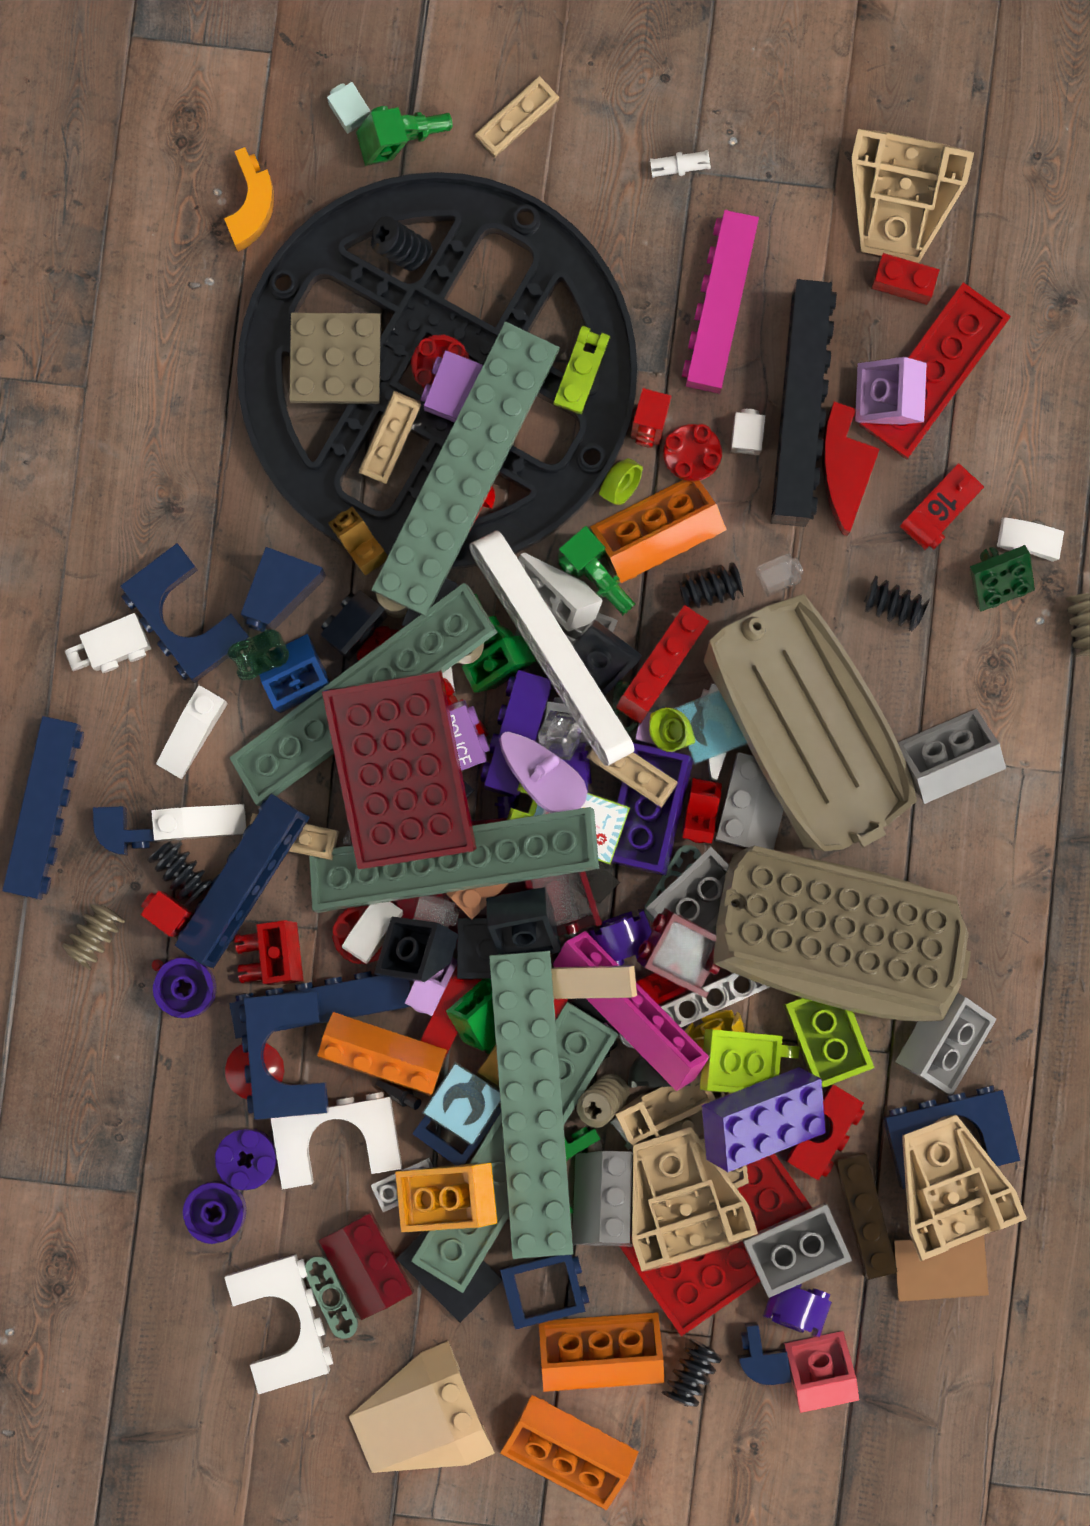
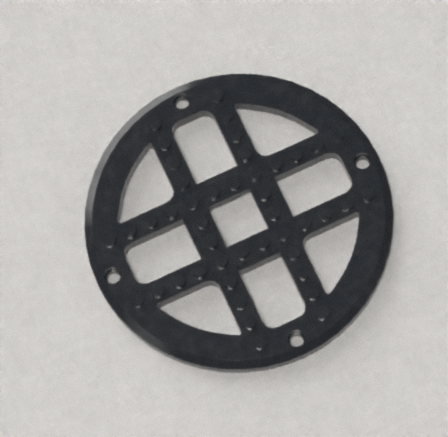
[237,172,637,569]

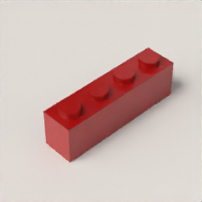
[616,605,709,724]

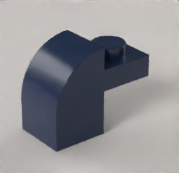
[93,806,157,856]
[738,1322,791,1385]

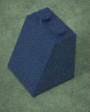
[241,547,326,633]

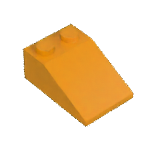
[395,1163,497,1232]

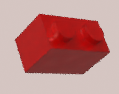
[871,253,940,305]
[140,890,194,938]

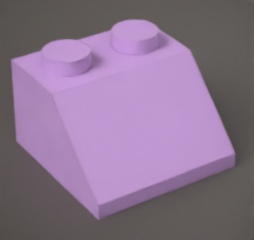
[855,357,926,425]

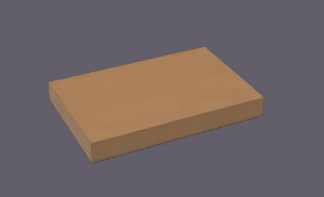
[893,1235,989,1301]

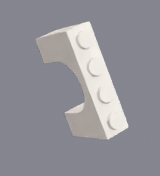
[271,1092,403,1189]
[224,1254,333,1394]

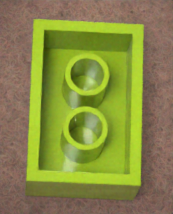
[783,997,875,1088]

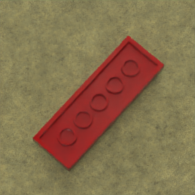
[859,282,1011,460]

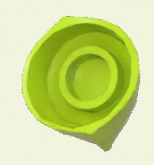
[599,458,643,505]
[649,707,695,752]

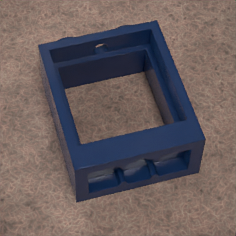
[412,1079,501,1165]
[500,1255,590,1330]

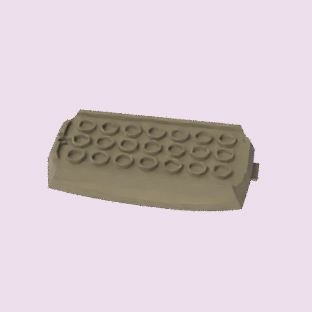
[704,594,917,851]
[713,845,971,1021]

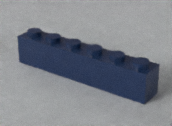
[2,716,84,900]
[175,793,310,969]
[229,971,411,1039]

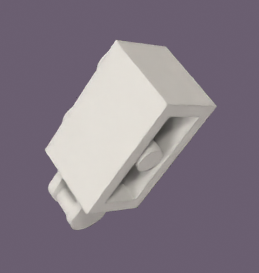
[65,613,151,673]

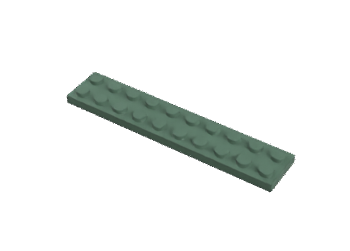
[372,322,560,616]
[229,583,498,806]
[309,807,599,913]
[489,950,573,1259]
[411,1002,619,1293]

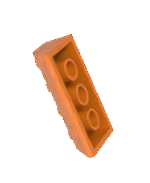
[590,480,726,583]
[317,1012,447,1096]
[539,1312,664,1392]
[500,1395,639,1510]

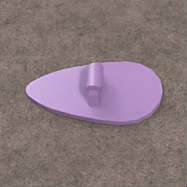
[499,732,587,813]

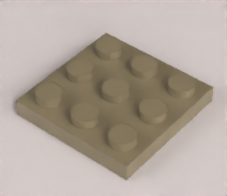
[290,313,381,404]

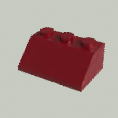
[318,1211,414,1320]

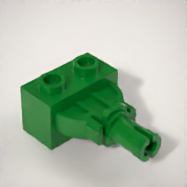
[356,106,453,166]
[558,526,635,616]
[461,594,536,693]

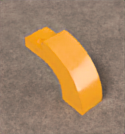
[224,147,274,252]

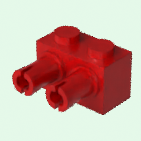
[234,920,304,985]

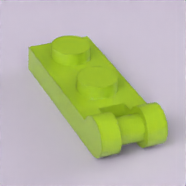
[554,326,610,415]

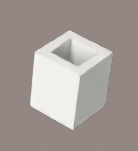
[730,409,765,455]

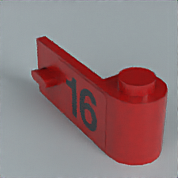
[899,463,984,550]

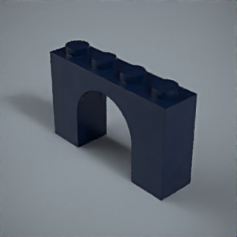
[120,543,251,683]
[239,992,329,1120]
[883,1085,1020,1189]

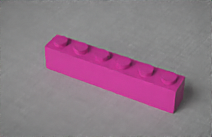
[682,210,759,394]
[553,931,709,1091]

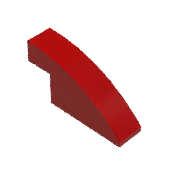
[822,401,880,536]

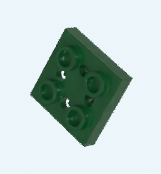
[970,545,1035,612]

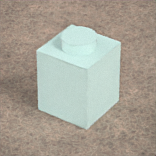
[327,82,371,134]

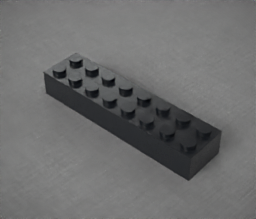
[770,279,837,527]

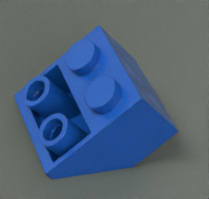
[255,634,330,713]

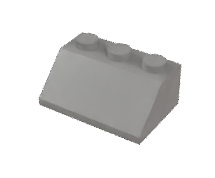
[898,709,1006,804]
[714,752,784,850]
[645,847,736,953]
[895,993,996,1095]
[572,1151,633,1247]
[742,1203,852,1298]

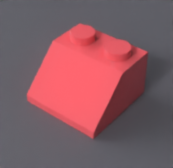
[784,1331,859,1413]

